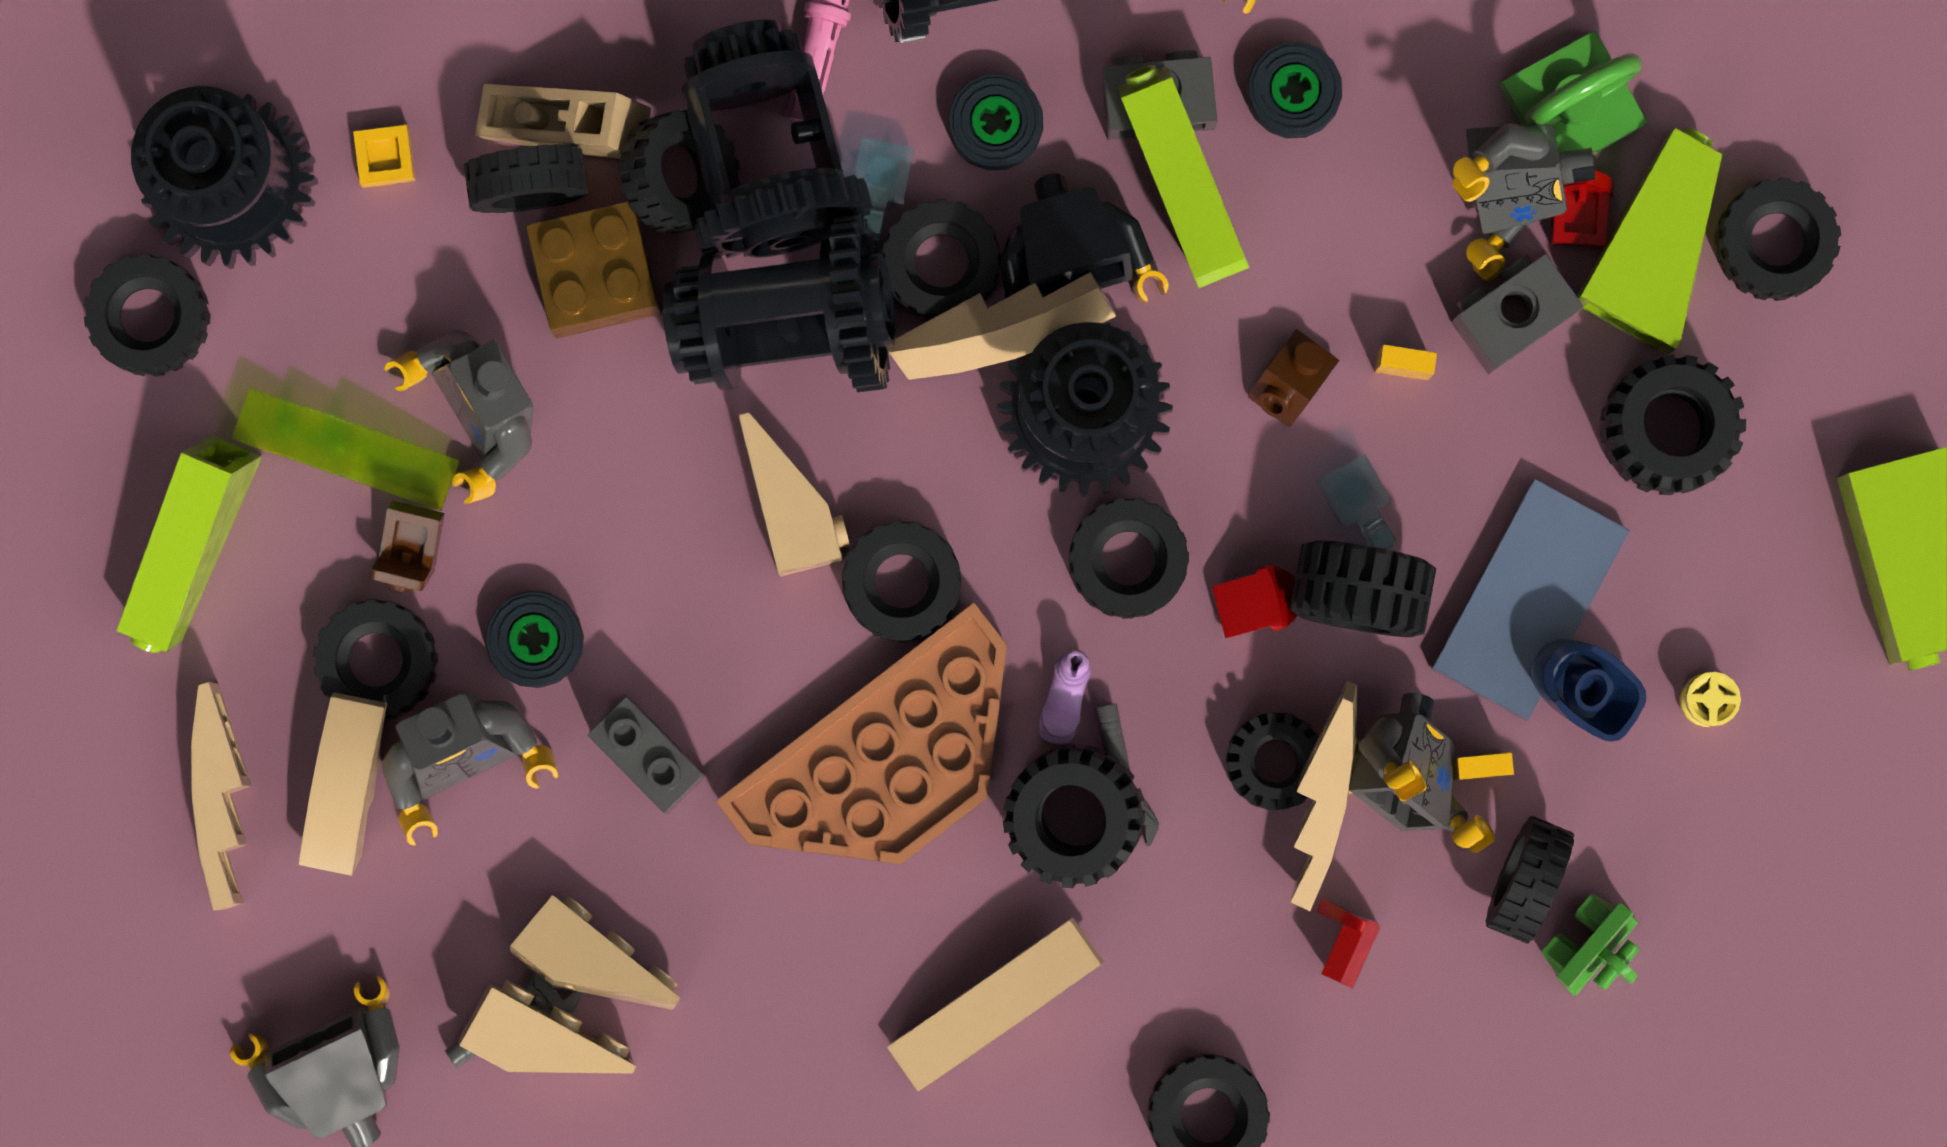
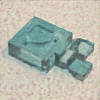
[854,137,914,241]
[1317,454,1396,550]

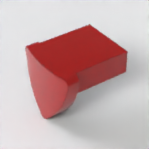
[1550,170,1614,249]
[1212,564,1298,638]
[1316,898,1380,989]

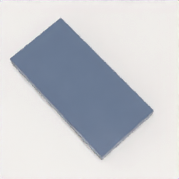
[1431,479,1630,721]

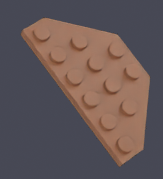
[715,603,1007,864]

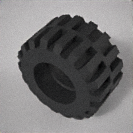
[1600,354,1746,495]
[1290,540,1436,638]
[1003,744,1145,888]

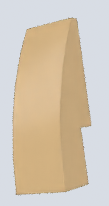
[299,692,387,876]

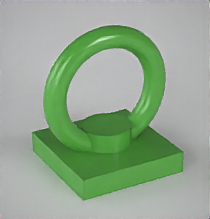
[1499,30,1648,155]

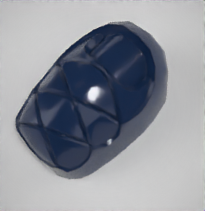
[1531,639,1646,742]

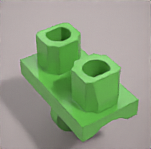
[1542,894,1640,997]

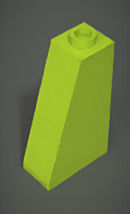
[1117,65,1250,288]
[1577,128,1722,355]
[116,435,262,653]
[1837,447,1947,671]

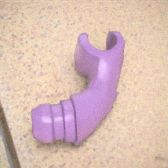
[1039,650,1091,745]

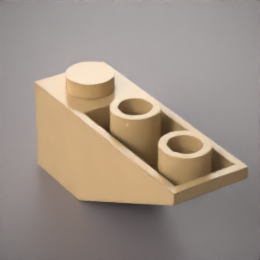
[510,895,681,1010]
[458,980,637,1074]

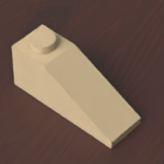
[475,84,652,159]
[739,413,850,577]

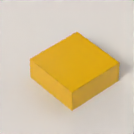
[353,125,416,188]
[1375,345,1437,381]
[1453,753,1514,780]

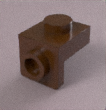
[1248,329,1340,426]
[370,500,445,592]

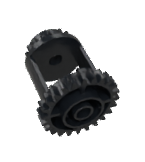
[681,20,873,258]
[131,86,318,269]
[663,213,896,393]
[997,322,1173,497]

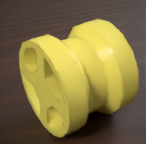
[1679,672,1741,727]

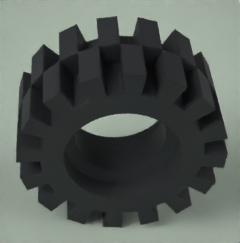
[1225,712,1319,810]

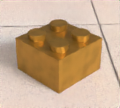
[526,201,661,339]

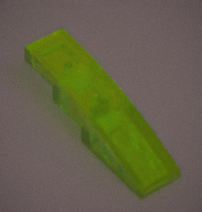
[231,388,459,511]

